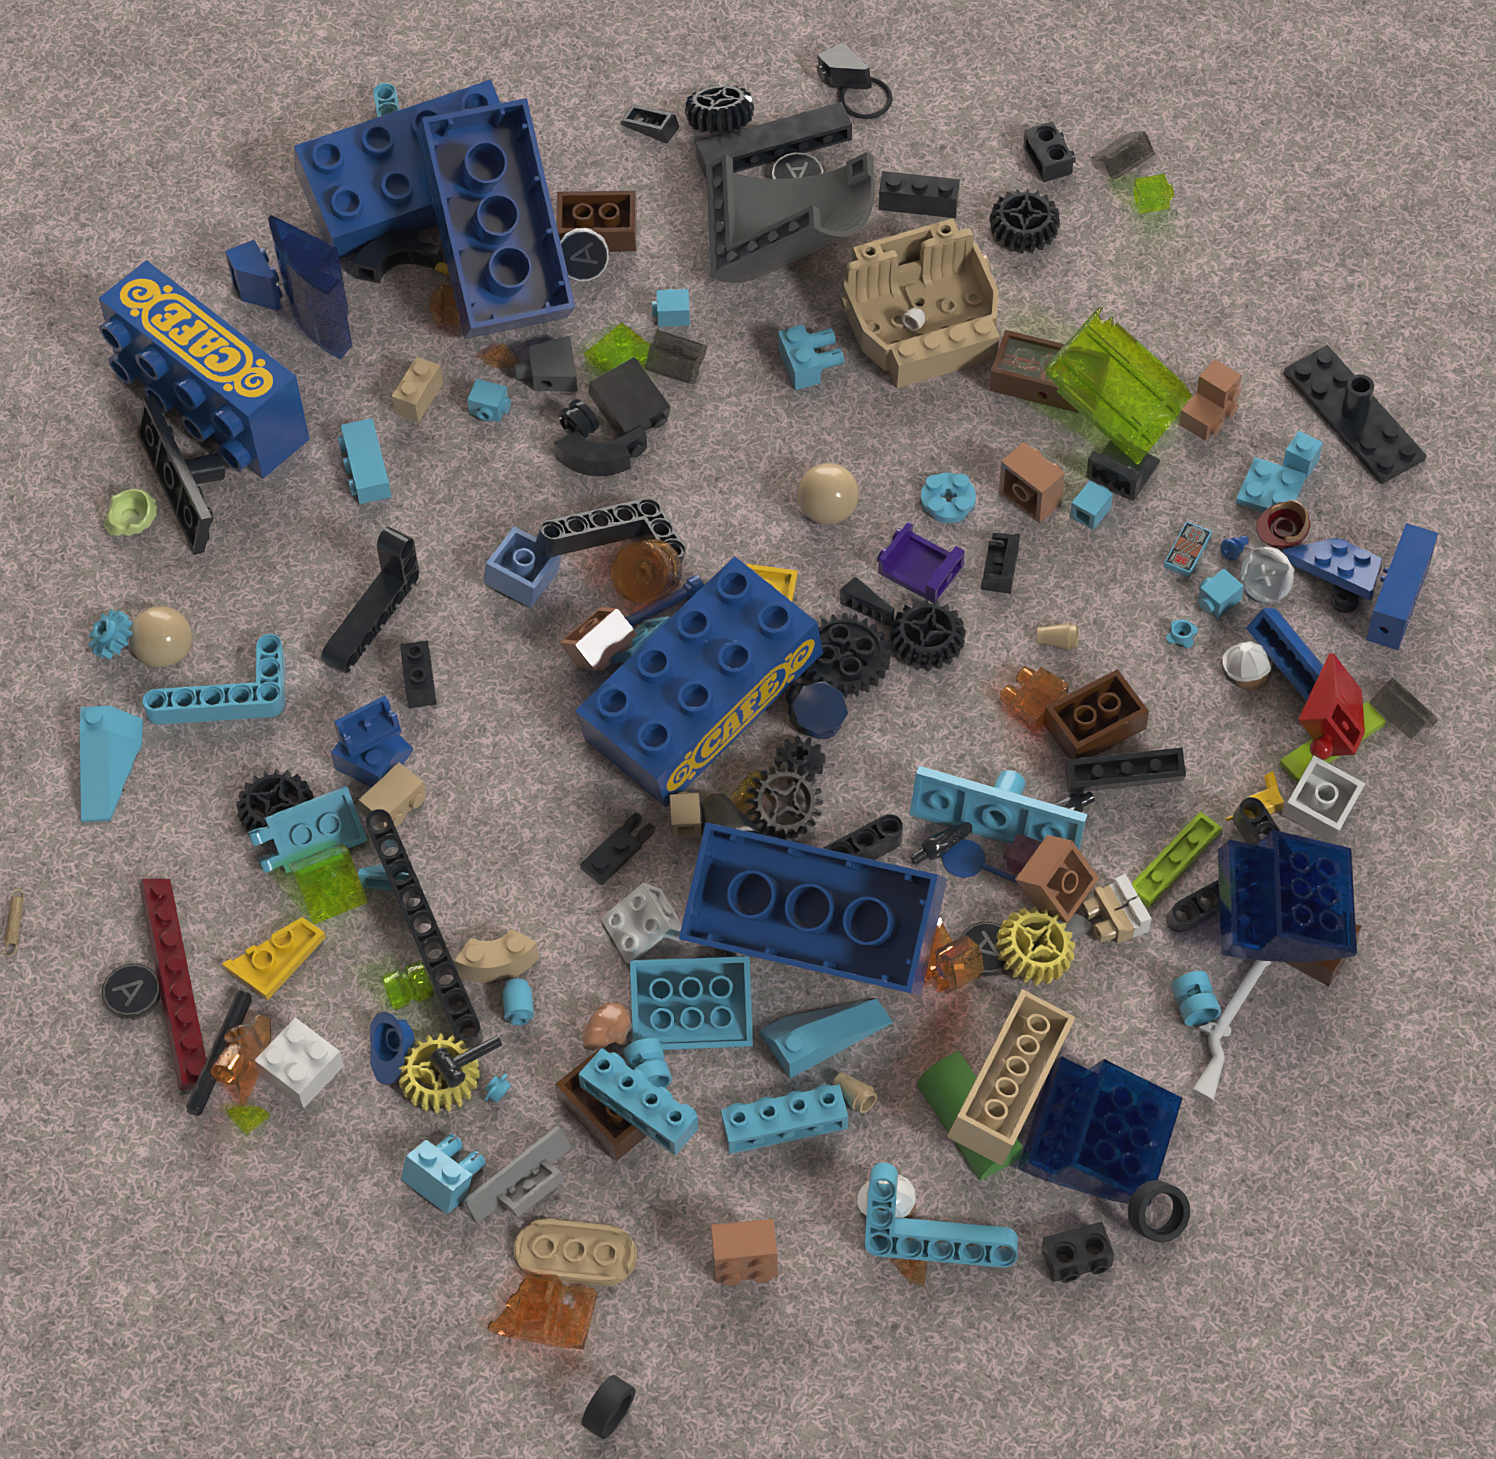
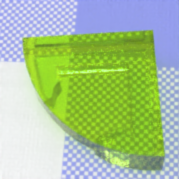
[227,1105,270,1135]

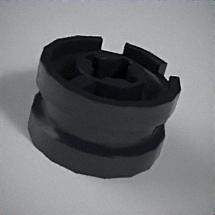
[557,399,599,439]

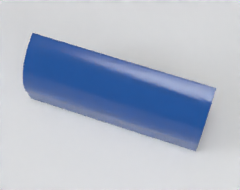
[1246,608,1324,701]

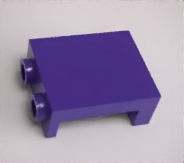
[877,522,965,603]

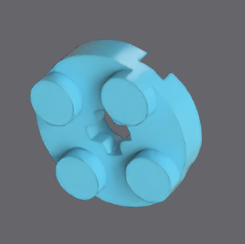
[921,473,976,523]

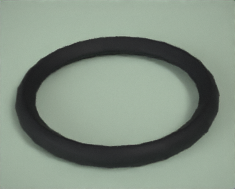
[839,77,893,119]

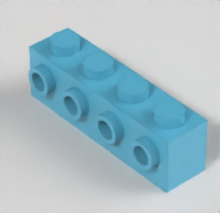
[579,1048,698,1156]
[721,1084,848,1154]

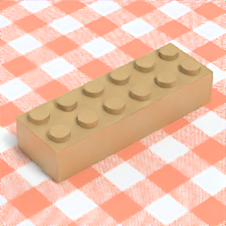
[947,989,1076,1166]

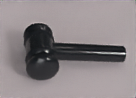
[429,1035,502,1088]

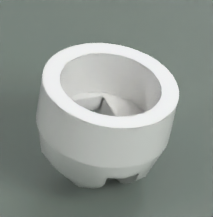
[902,308,925,332]

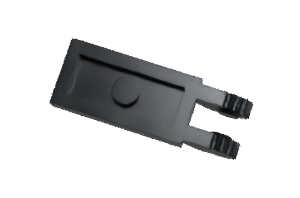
[580,813,656,886]

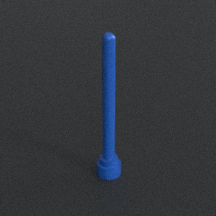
[625,574,704,626]

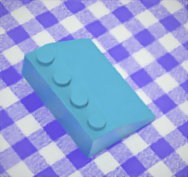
[630,956,753,1050]

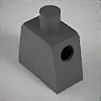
[515,336,578,392]

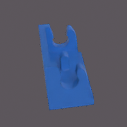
[334,695,402,758]

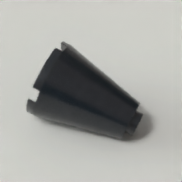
[701,793,764,835]

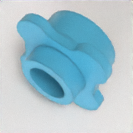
[1166,619,1198,648]
[484,1073,511,1103]

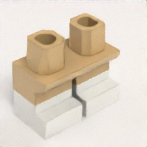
[1081,874,1151,943]

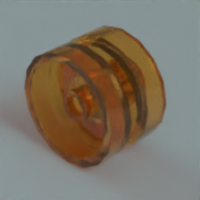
[611,539,682,603]

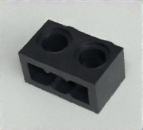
[1023,121,1076,183]
[400,640,437,708]
[1042,1221,1114,1283]

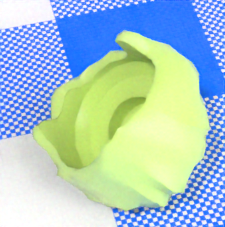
[105,489,158,536]

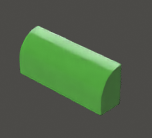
[916,1050,1023,1181]

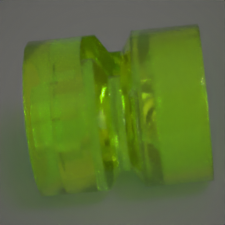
[381,960,434,1011]

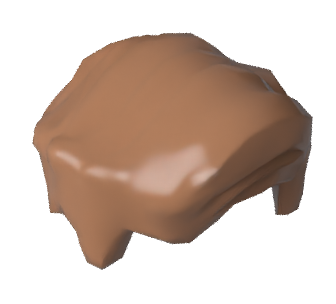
[582,1002,632,1051]

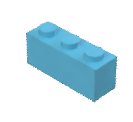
[338,418,391,504]

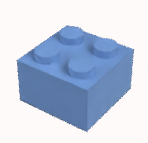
[483,526,561,608]

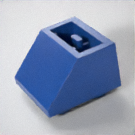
[225,240,283,310]

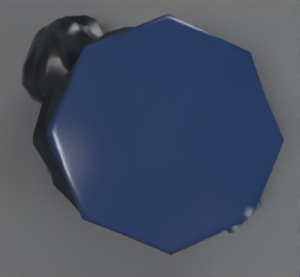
[786,681,848,739]

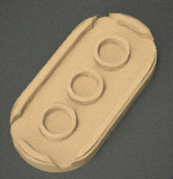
[514,1219,637,1286]

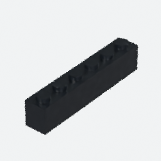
[696,102,852,181]

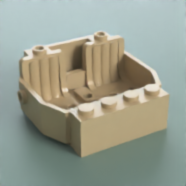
[840,218,1000,388]

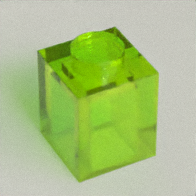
[1133,173,1174,214]

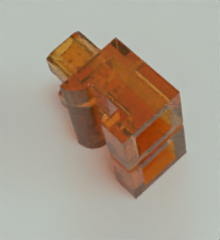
[1000,666,1069,733]

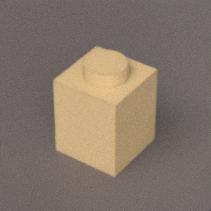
[670,792,701,838]

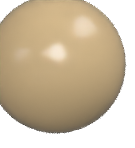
[797,463,859,525]
[129,606,193,667]

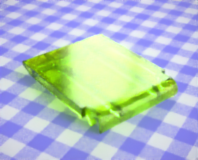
[1045,307,1193,464]

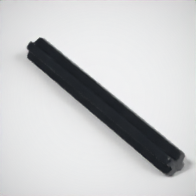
[186,991,252,1116]

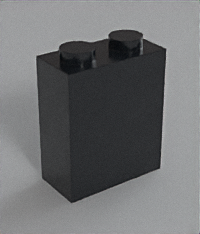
[588,357,671,438]

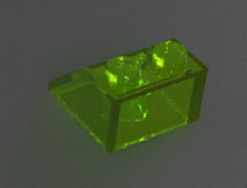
[288,843,368,925]

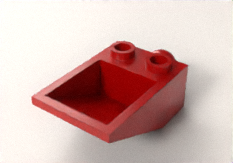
[1298,653,1365,760]

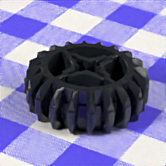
[685,84,754,134]
[989,188,1060,254]
[890,599,966,671]
[744,763,823,840]
[236,769,314,843]

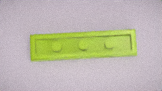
[1279,701,1386,784]
[1131,811,1223,909]

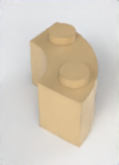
[454,929,539,983]

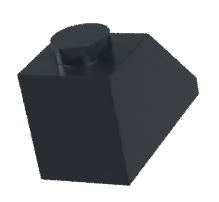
[817,42,872,90]

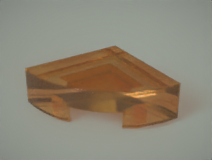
[481,343,519,369]
[897,1258,927,1287]

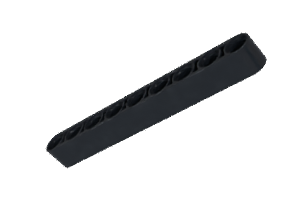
[365,809,483,1048]

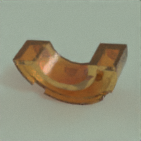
[924,915,983,994]

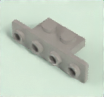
[464,1126,571,1222]

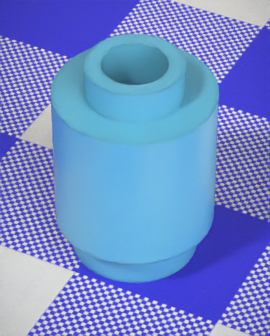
[502,979,534,1026]

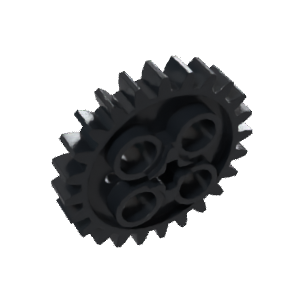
[805,613,891,698]

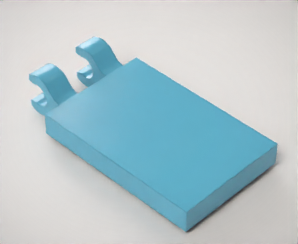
[248,786,368,873]

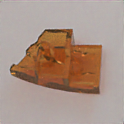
[487,1273,598,1350]

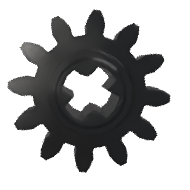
[774,736,825,784]

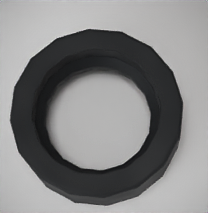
[1128,1180,1190,1243]
[581,1375,636,1439]

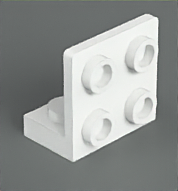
[601,883,682,964]

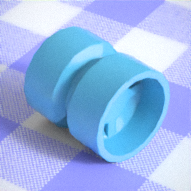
[1171,971,1222,1027]
[623,1038,672,1088]

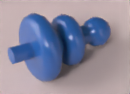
[1220,535,1249,561]

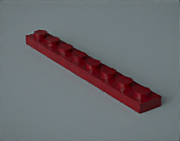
[139,879,206,1090]

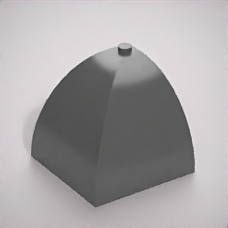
[706,152,875,283]

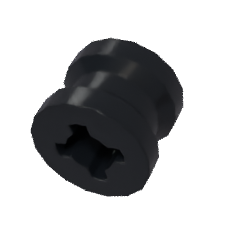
[1331,585,1360,613]

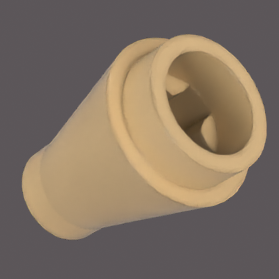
[1037,622,1079,650]
[833,1072,877,1113]

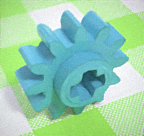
[88,609,133,659]

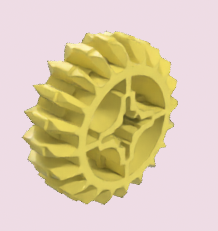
[995,906,1076,986]
[399,1033,480,1114]

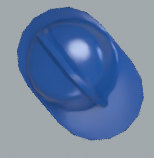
[370,1012,415,1085]

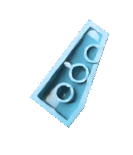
[80,706,143,822]
[759,998,893,1079]

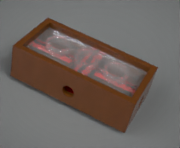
[990,330,1110,416]

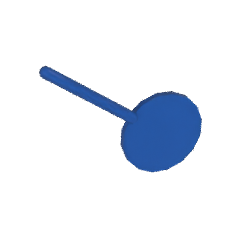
[942,839,1018,884]

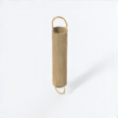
[3,889,25,956]

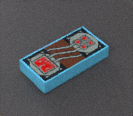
[1164,521,1212,578]

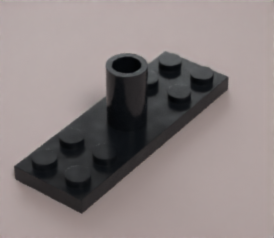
[1283,345,1426,484]
[137,396,225,555]

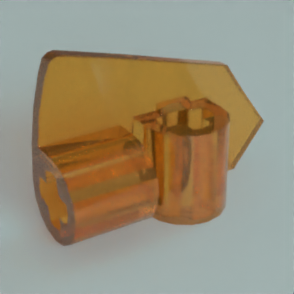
[211,1015,271,1107]

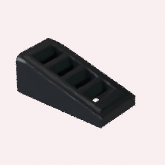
[620,104,679,144]
[840,577,895,627]

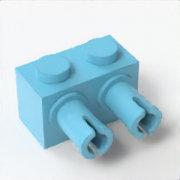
[778,324,844,390]
[401,1134,486,1214]

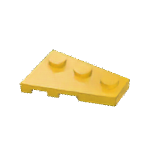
[222,917,326,1001]

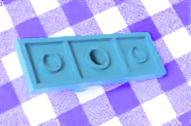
[909,766,1087,851]

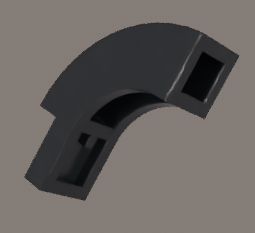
[352,232,443,284]
[554,426,647,476]

